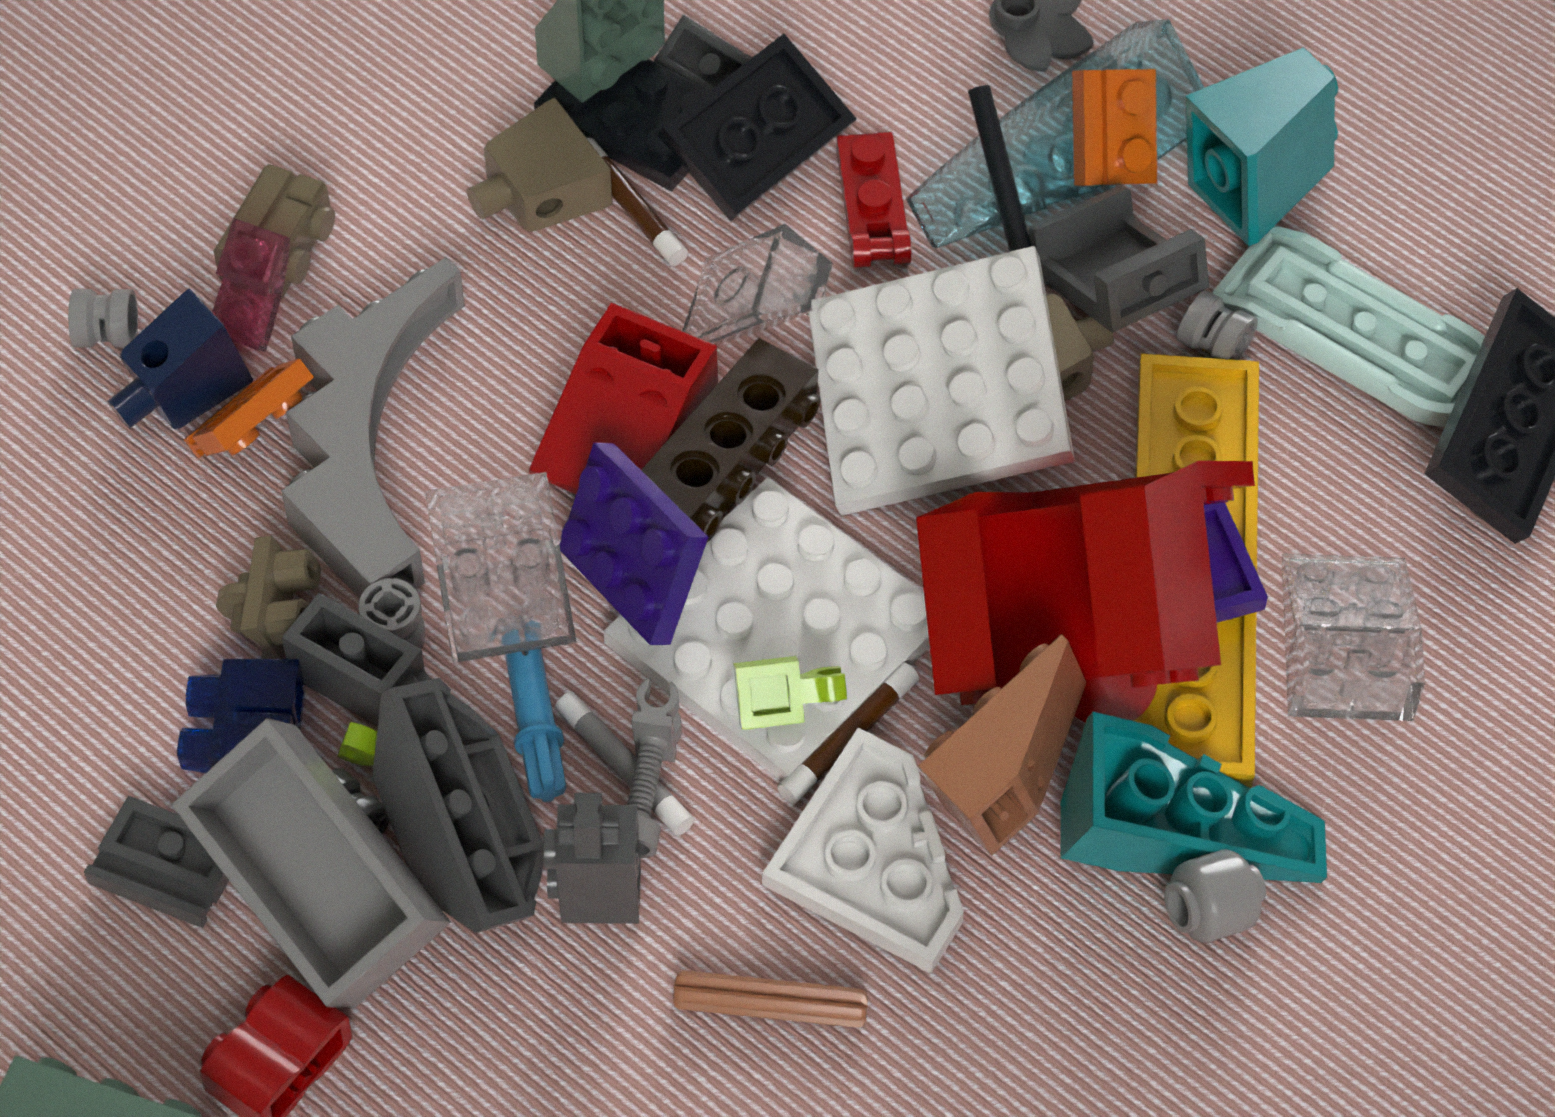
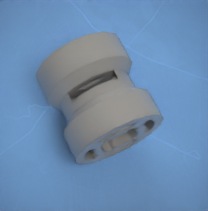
[68,289,138,348]
[1176,290,1258,360]
[358,578,426,649]

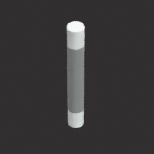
[555,691,695,836]

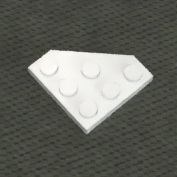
[762,728,964,974]

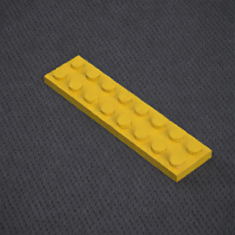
[1134,353,1259,787]

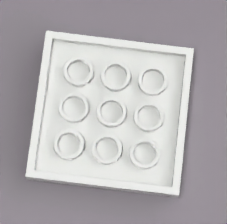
[807,246,1075,516]
[603,477,930,782]

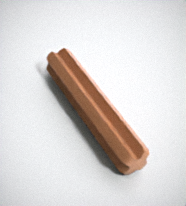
[673,970,868,1028]

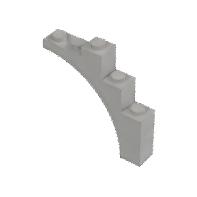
[281,257,465,598]

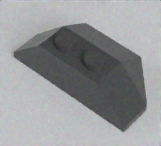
[372,678,544,933]

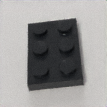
[657,33,857,221]
[534,59,709,192]

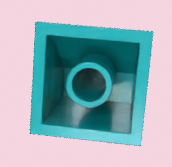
[1185,47,1338,247]

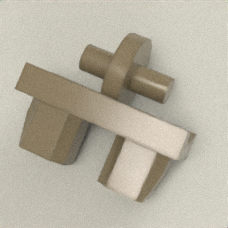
[216,535,321,663]

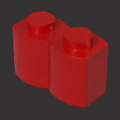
[199,974,352,1117]

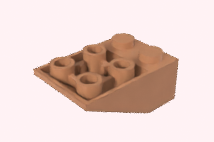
[918,634,1087,856]

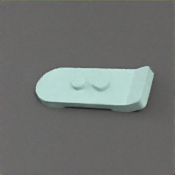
[1213,226,1485,427]

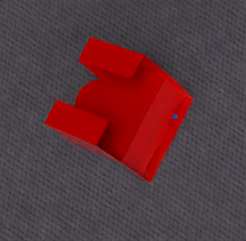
[916,460,1255,723]

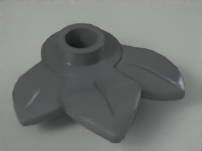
[989,0,1094,72]

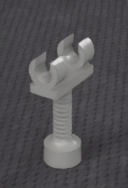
[627,678,682,858]

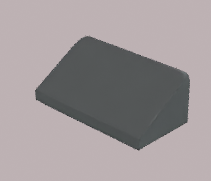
[654,14,752,91]

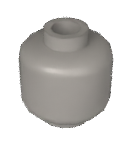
[1164,849,1266,943]

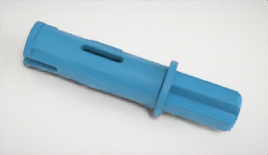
[501,630,567,802]

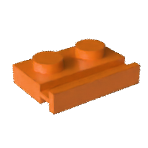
[1072,69,1157,186]
[183,358,314,458]

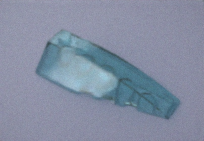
[906,19,1204,248]

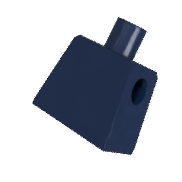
[107,288,254,429]

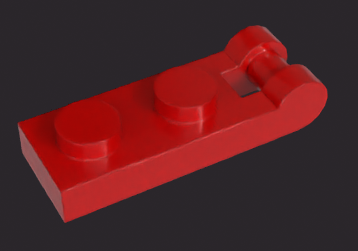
[836,132,911,268]

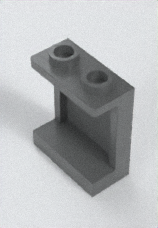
[1029,185,1209,333]

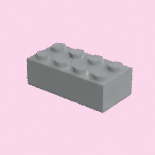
[171,718,451,1008]

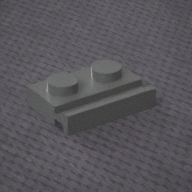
[84,795,229,928]

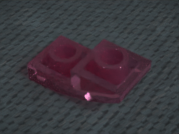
[212,218,290,352]

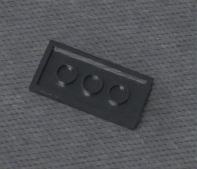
[1424,288,1555,544]

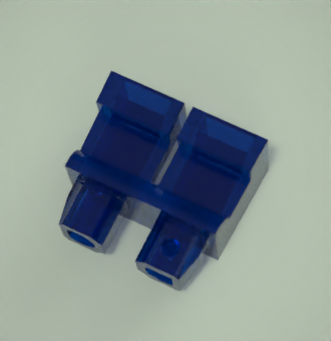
[177,659,306,773]

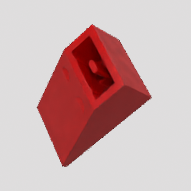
[529,302,718,494]

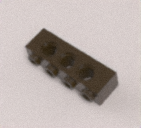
[641,338,821,542]

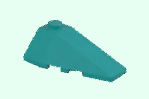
[1060,712,1327,883]

